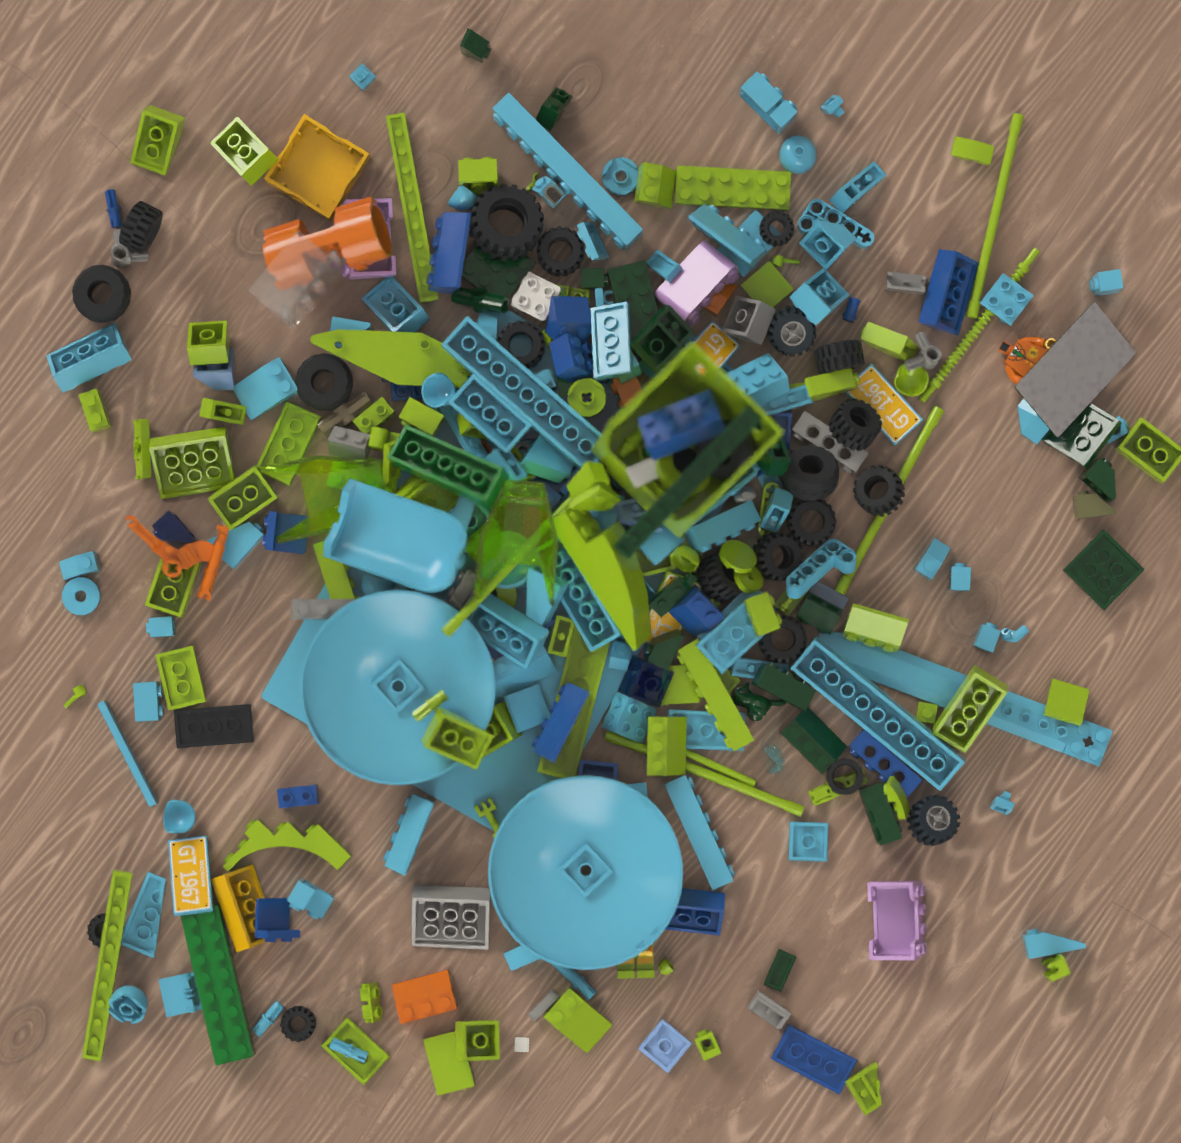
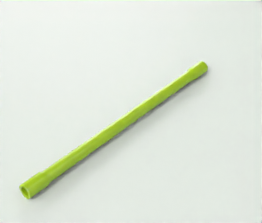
[966,113,1024,319]
[834,406,944,595]
[441,496,572,638]
[604,730,805,817]

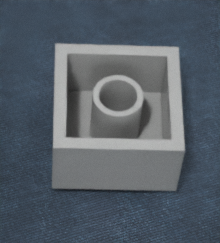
[721,295,776,345]

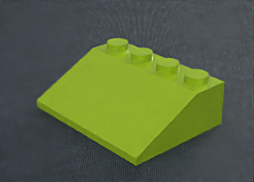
[149,426,235,499]

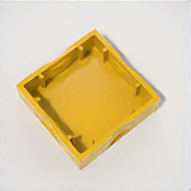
[264,114,371,222]

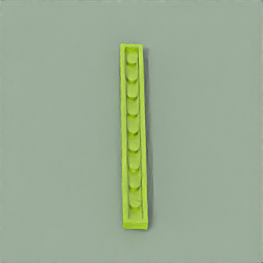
[386,112,439,303]
[82,870,133,1061]

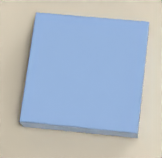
[638,1018,692,1073]

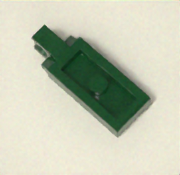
[648,572,697,618]

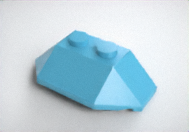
[1017,398,1049,445]

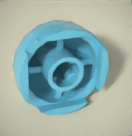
[779,135,817,174]
[108,985,148,1024]

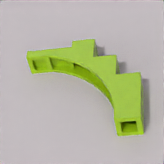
[223,819,352,872]

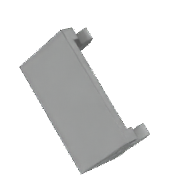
[885,271,926,295]
[747,990,791,1030]

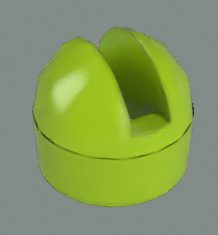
[658,958,674,975]

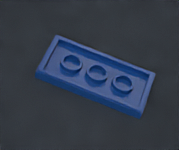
[771,1024,857,1095]

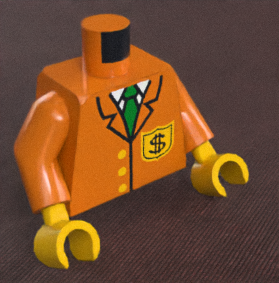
[998,337,1056,384]

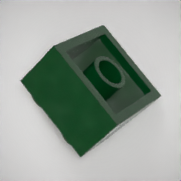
[1078,458,1116,503]

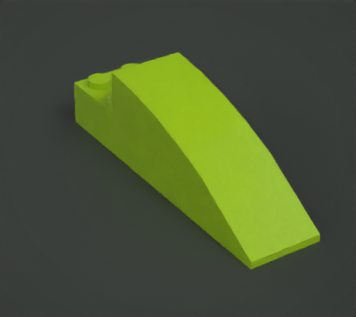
[548,505,651,651]

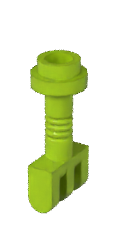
[474,797,500,839]

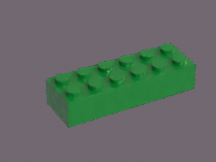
[387,425,510,510]

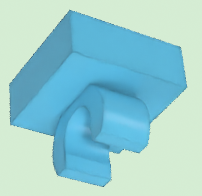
[349,63,376,91]
[820,95,844,117]
[595,288,613,307]
[990,791,1015,815]

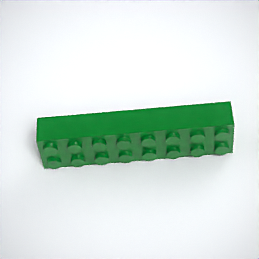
[180,904,256,1066]

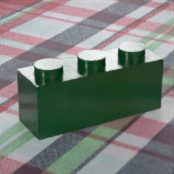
[751,662,816,711]

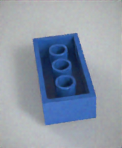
[638,389,726,461]

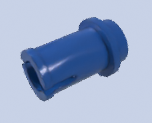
[842,297,861,323]

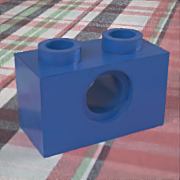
[277,784,319,808]

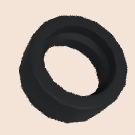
[826,758,864,795]

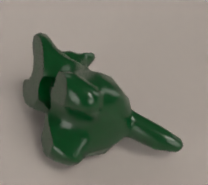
[731,682,786,721]

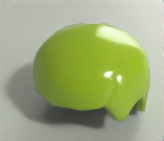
[670,545,699,573]

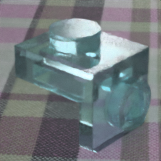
[762,744,785,775]

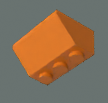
[392,969,458,1024]

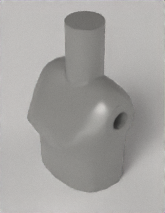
[734,485,756,504]

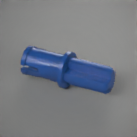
[105,189,123,228]

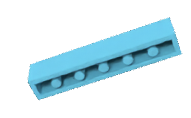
[664,775,735,890]

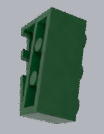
[755,418,791,476]
[858,782,902,846]

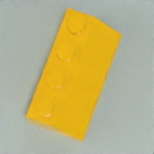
[211,864,265,952]

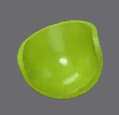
[894,363,929,397]

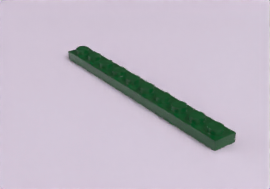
[614,405,762,559]

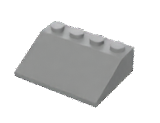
[412,885,491,950]

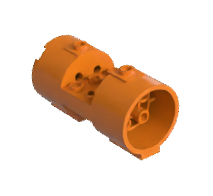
[262,196,392,291]

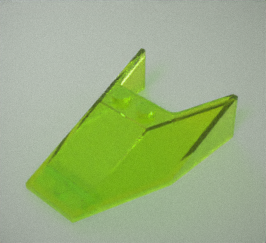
[258,455,385,544]
[474,480,558,606]

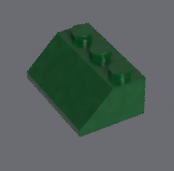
[780,707,848,774]

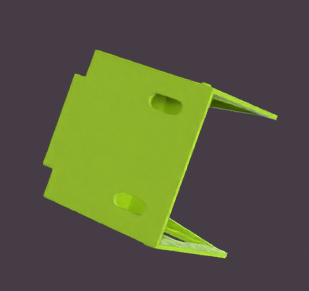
[591,342,784,539]

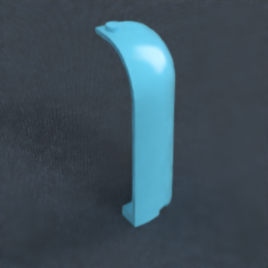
[323,478,467,592]

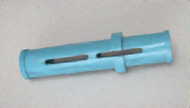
[550,963,597,1000]

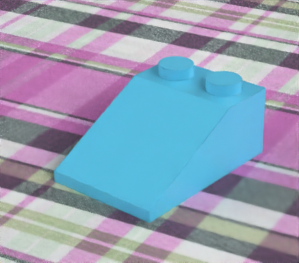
[361,277,430,332]
[233,357,298,421]

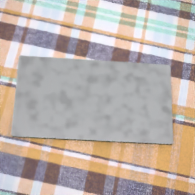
[1015,303,1136,437]

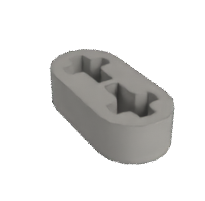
[527,989,560,1021]

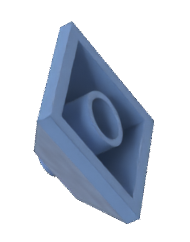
[193,348,235,391]

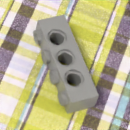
[791,411,869,474]

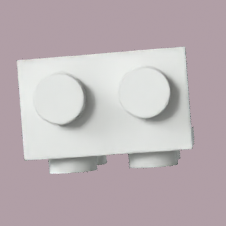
[511,271,561,321]

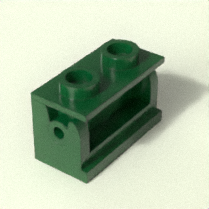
[796,592,843,635]

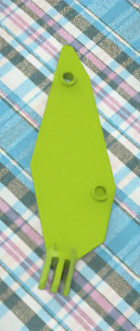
[310,329,472,389]

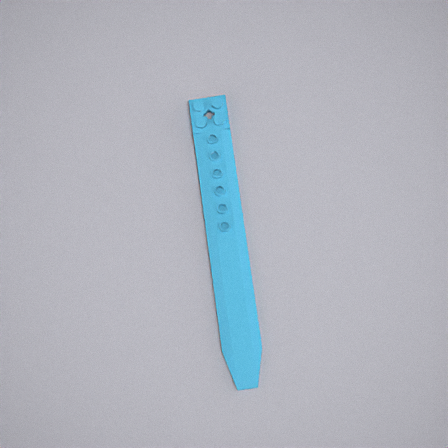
[819,632,1113,767]

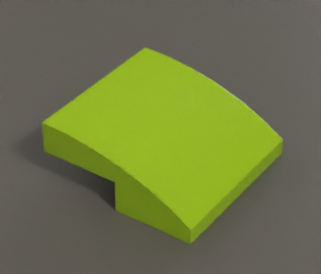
[657,665,701,705]

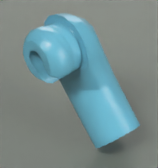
[1001,625,1030,643]

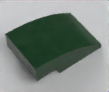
[630,304,694,374]

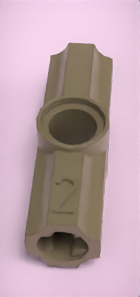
[317,392,373,438]

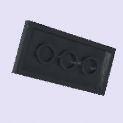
[174,704,254,748]

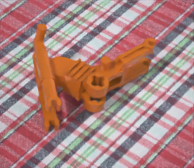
[125,515,229,601]

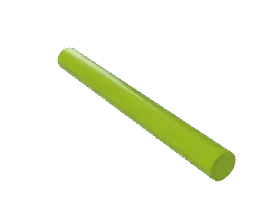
[686,749,757,787]

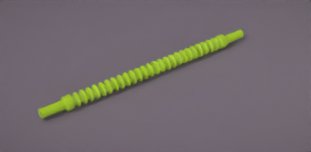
[919,248,1040,403]

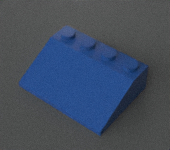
[532,682,590,762]

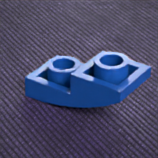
[390,382,423,402]

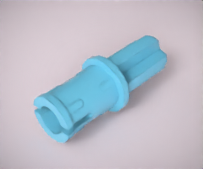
[252,1001,284,1037]
[330,1038,368,1064]

